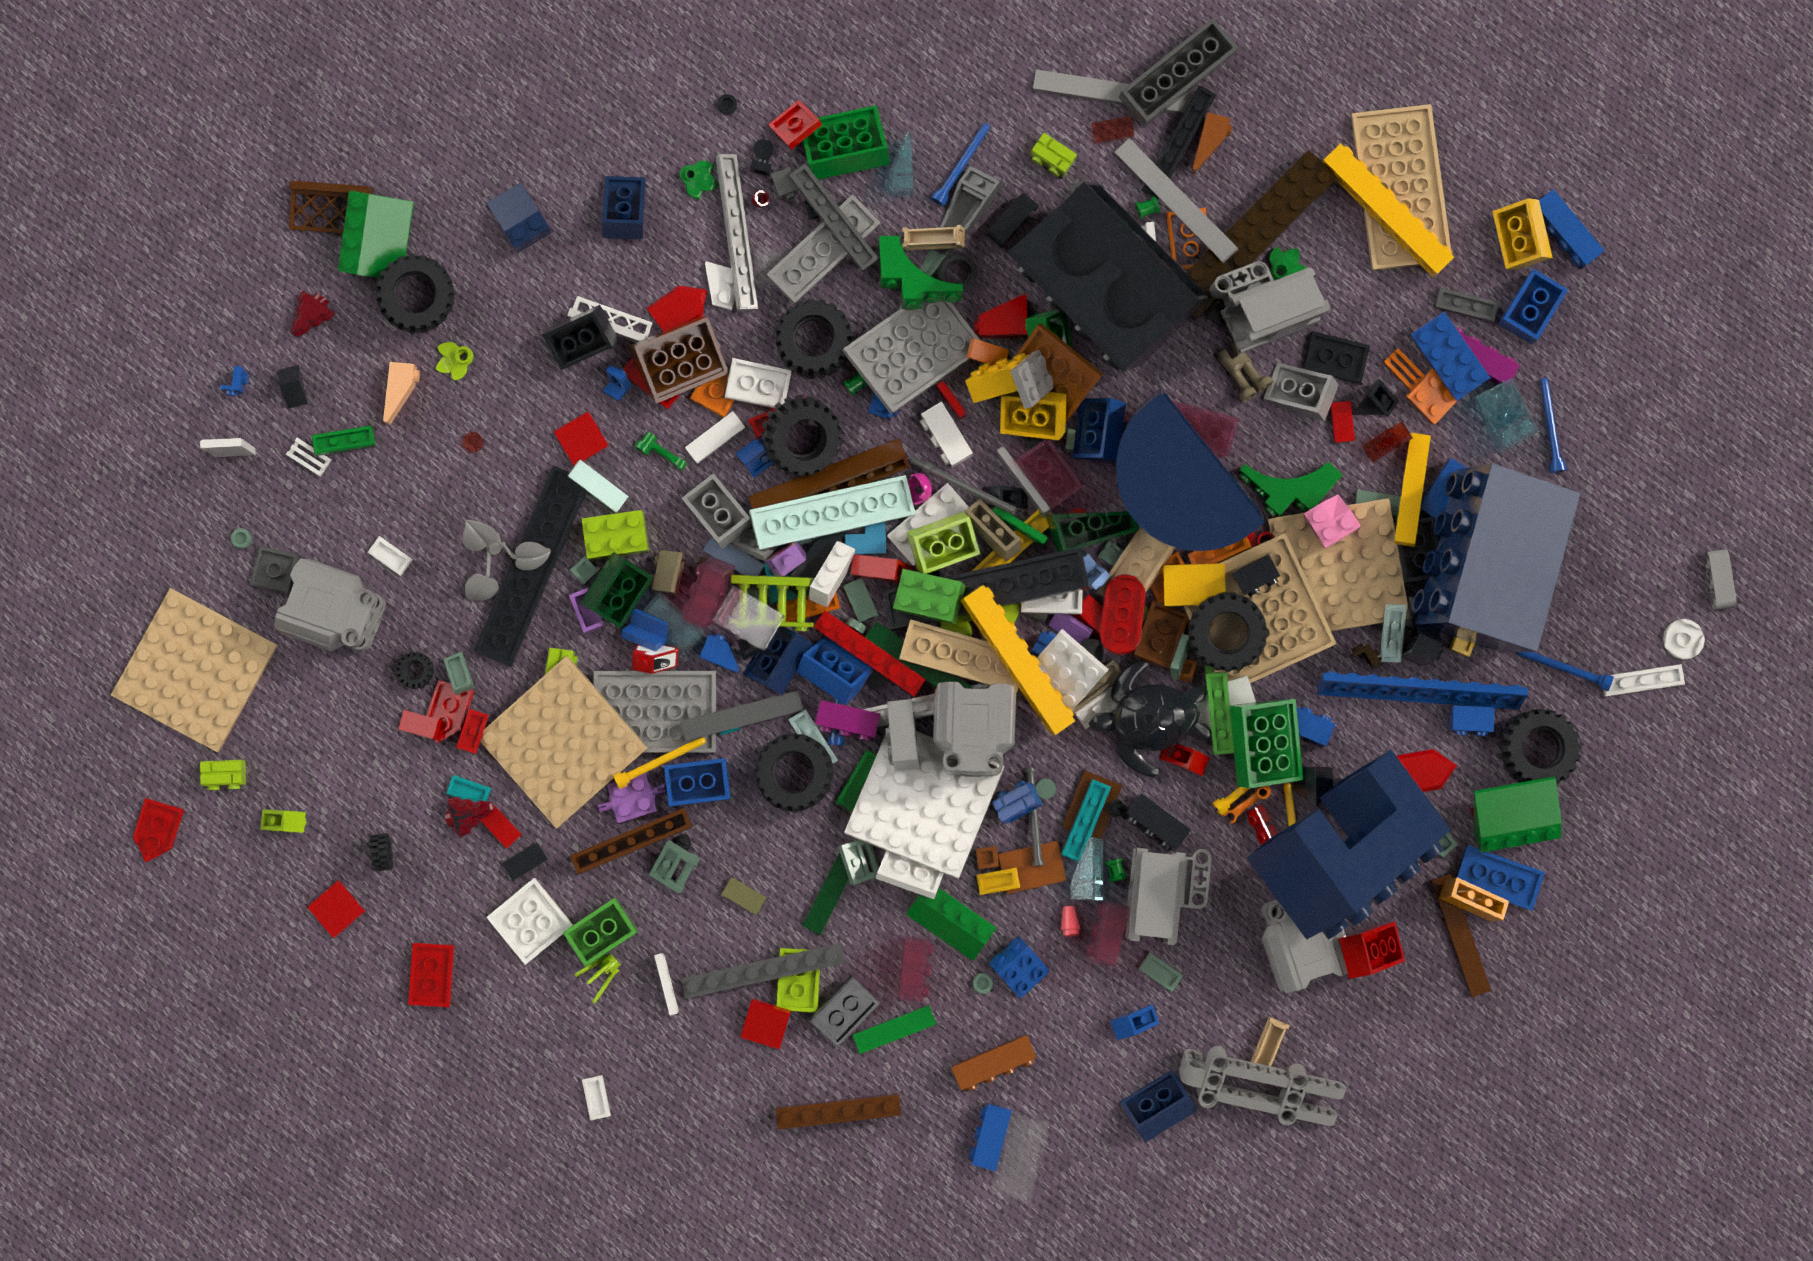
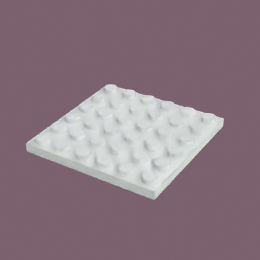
[844,727,1004,879]

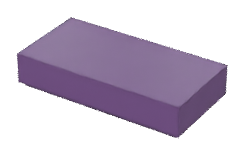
[1048,614,1093,644]

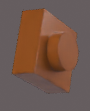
[1178,659,1197,683]
[976,846,999,869]

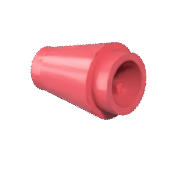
[1061,906,1081,937]

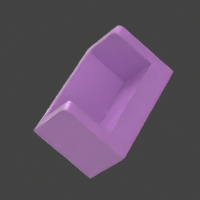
[569,588,605,635]

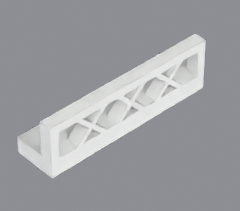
[567,296,653,343]

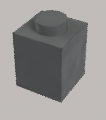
[771,167,799,201]

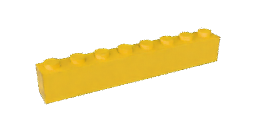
[1322,143,1454,278]
[960,585,1075,736]

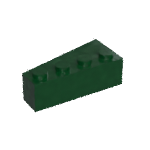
[1046,511,1139,553]

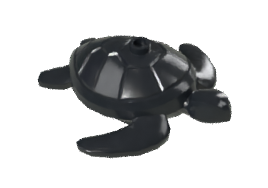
[1088,660,1212,777]

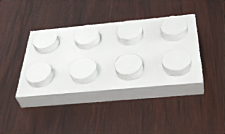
[887,483,969,566]

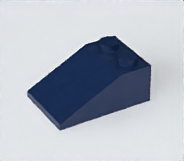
[602,176,645,239]
[487,182,552,253]

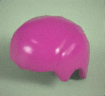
[907,473,932,505]

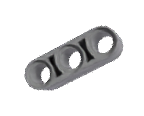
[1704,549,1736,609]

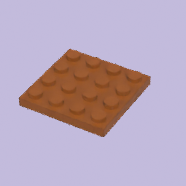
[1013,323,1103,422]

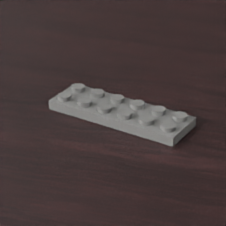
[766,194,880,305]

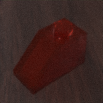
[1362,421,1413,463]

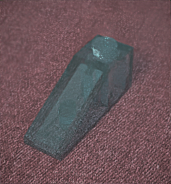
[885,132,914,196]
[1070,838,1103,901]

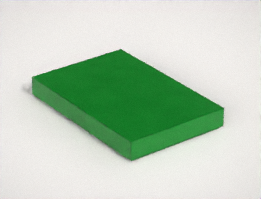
[836,749,877,812]

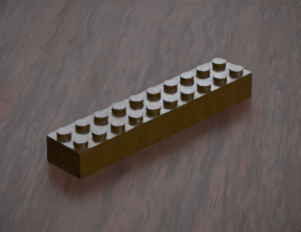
[1186,150,1337,322]

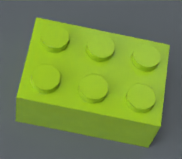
[582,510,649,561]
[906,512,980,574]

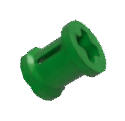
[1135,196,1160,219]
[843,372,869,397]
[1104,858,1127,882]

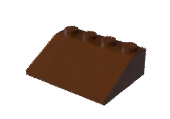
[629,316,729,404]

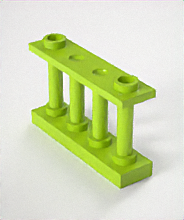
[730,575,815,631]

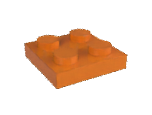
[1405,368,1457,425]

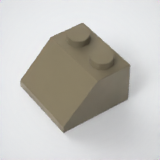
[649,550,686,597]

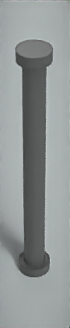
[1024,768,1044,866]

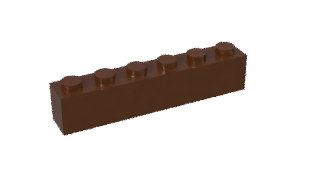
[570,808,693,875]
[776,1093,901,1129]

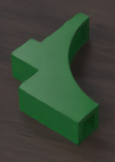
[878,236,963,310]
[1238,462,1343,517]

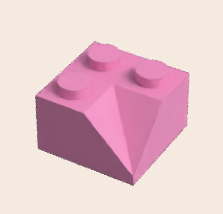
[1303,495,1361,550]

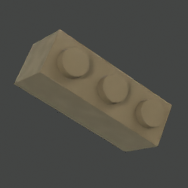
[965,499,1021,562]

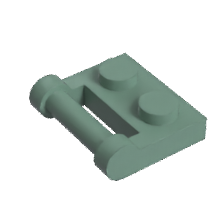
[649,840,700,893]
[838,840,879,886]

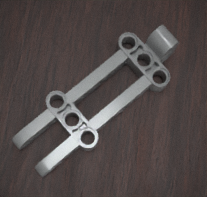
[1179,1046,1347,1126]

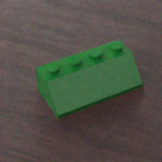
[906,888,997,961]

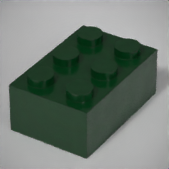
[581,552,653,629]

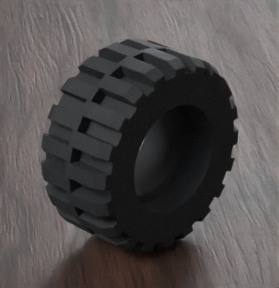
[376,254,455,333]
[775,299,853,379]
[761,395,842,477]
[1189,592,1267,672]
[1498,709,1582,784]
[754,733,834,811]

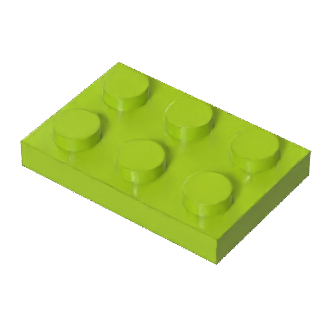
[777,948,820,1012]

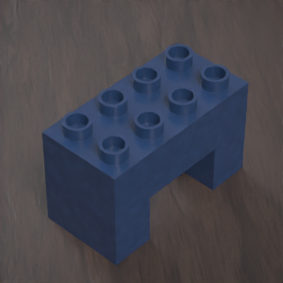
[1246,749,1451,940]

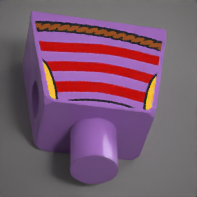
[764,542,806,577]

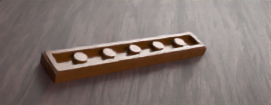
[1430,874,1491,997]

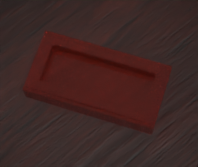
[1091,116,1134,144]

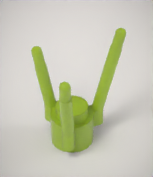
[574,953,621,1004]

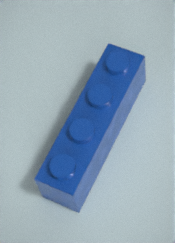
[1539,189,1605,269]

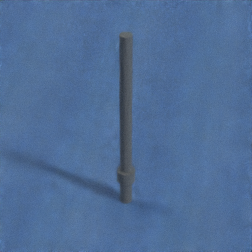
[910,457,1016,515]

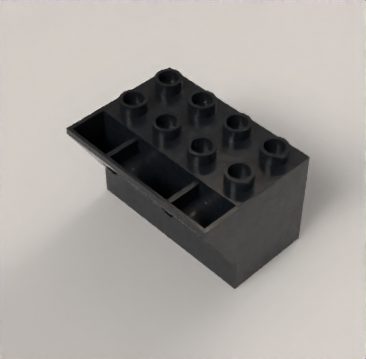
[1008,181,1210,372]

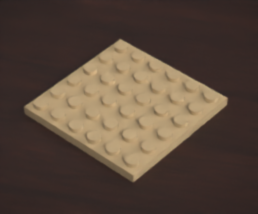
[1268,498,1410,631]
[1183,533,1337,683]
[111,588,278,753]
[480,656,648,829]

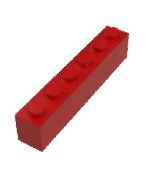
[814,610,926,698]

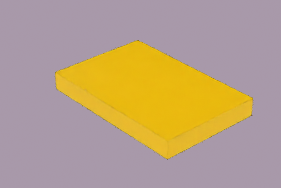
[1164,564,1226,606]

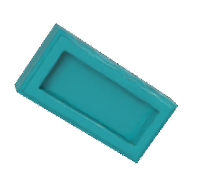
[446,775,492,802]

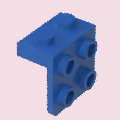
[989,936,1049,997]

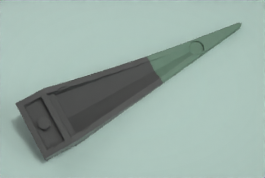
[899,166,1003,309]

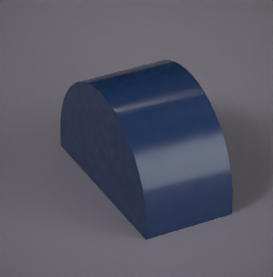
[1116,388,1265,551]

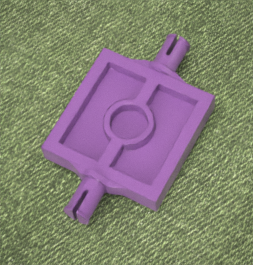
[598,773,667,824]

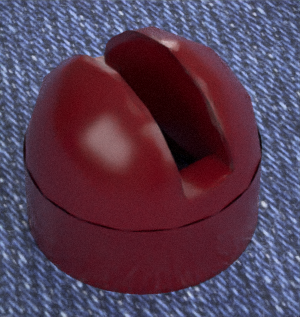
[752,190,769,208]

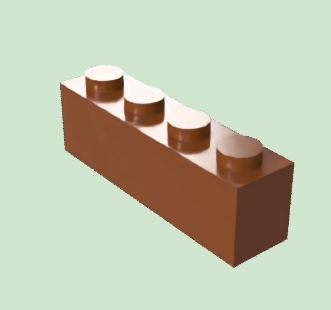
[951,1034,1037,1092]

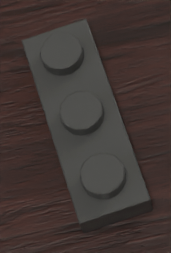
[1434,287,1499,323]

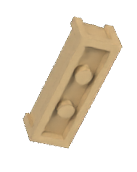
[902,225,965,251]
[1251,1017,1290,1066]

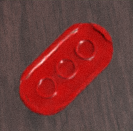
[1100,574,1146,655]

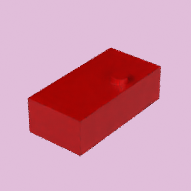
[1339,921,1405,979]

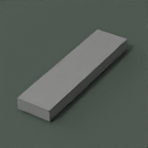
[997,447,1051,518]

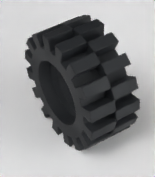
[395,652,434,689]
[369,833,393,872]

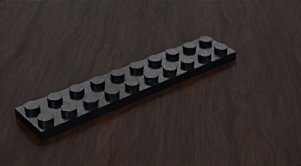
[474,465,587,667]
[884,547,1090,631]

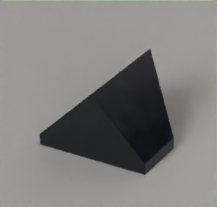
[1352,379,1399,417]
[1292,767,1333,807]

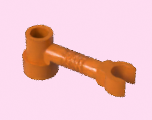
[1224,785,1271,823]

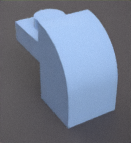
[1082,550,1110,590]

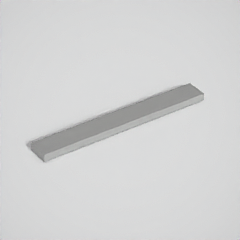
[1033,69,1193,114]
[1115,138,1238,263]
[716,154,758,311]

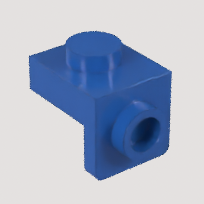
[603,365,631,401]
[220,366,249,397]

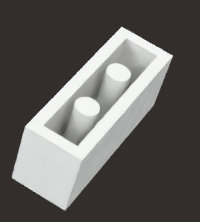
[920,402,973,468]
[809,541,855,607]

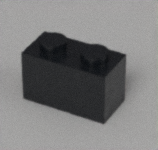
[1232,554,1280,597]

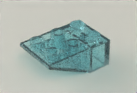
[1475,378,1540,452]

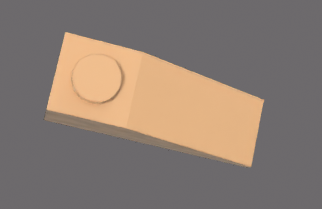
[383,362,420,425]

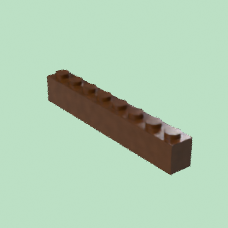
[748,438,910,509]

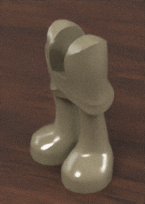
[1218,342,1274,403]

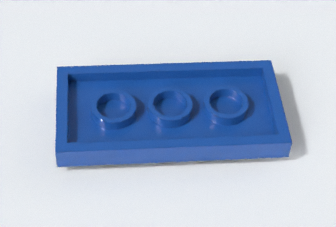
[1410,312,1491,401]
[1455,845,1545,911]

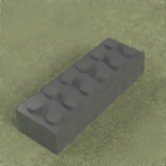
[1118,18,1239,128]

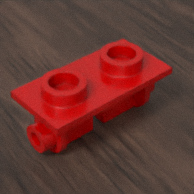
[1246,805,1277,845]

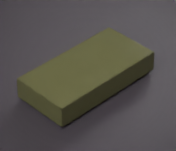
[721,877,767,915]

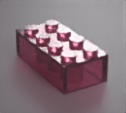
[1172,400,1239,457]

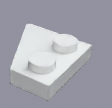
[705,261,735,311]

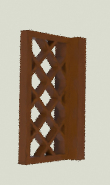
[289,180,374,233]

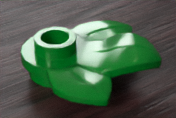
[679,161,717,200]
[1269,247,1307,281]

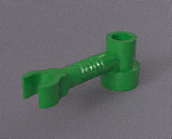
[634,431,687,471]

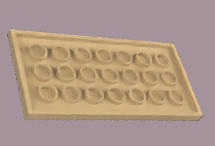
[1351,104,1453,271]

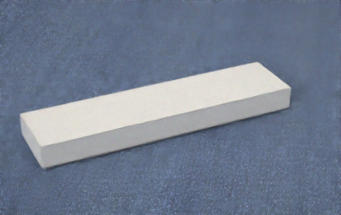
[1603,664,1685,697]

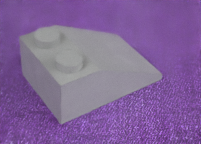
[1263,363,1338,421]

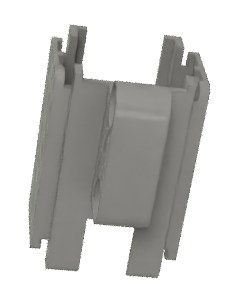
[1210,261,1330,354]
[1124,848,1212,945]

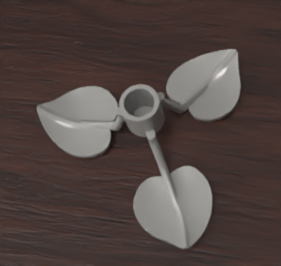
[462,520,550,601]

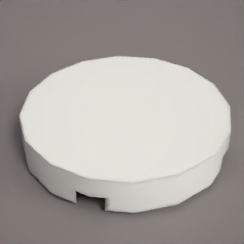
[1663,619,1705,660]

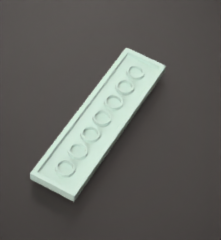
[749,475,916,550]

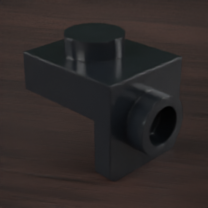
[731,631,765,661]

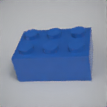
[1498,269,1568,345]
[664,758,731,807]

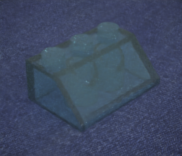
[643,592,706,664]

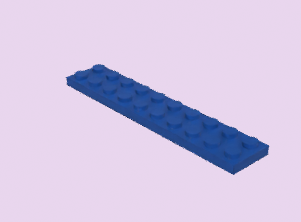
[1317,671,1528,710]

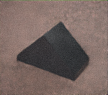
[279,365,308,408]

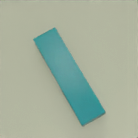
[1061,779,1111,862]

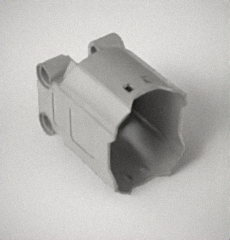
[275,558,386,652]
[933,682,1016,777]
[1261,900,1348,993]

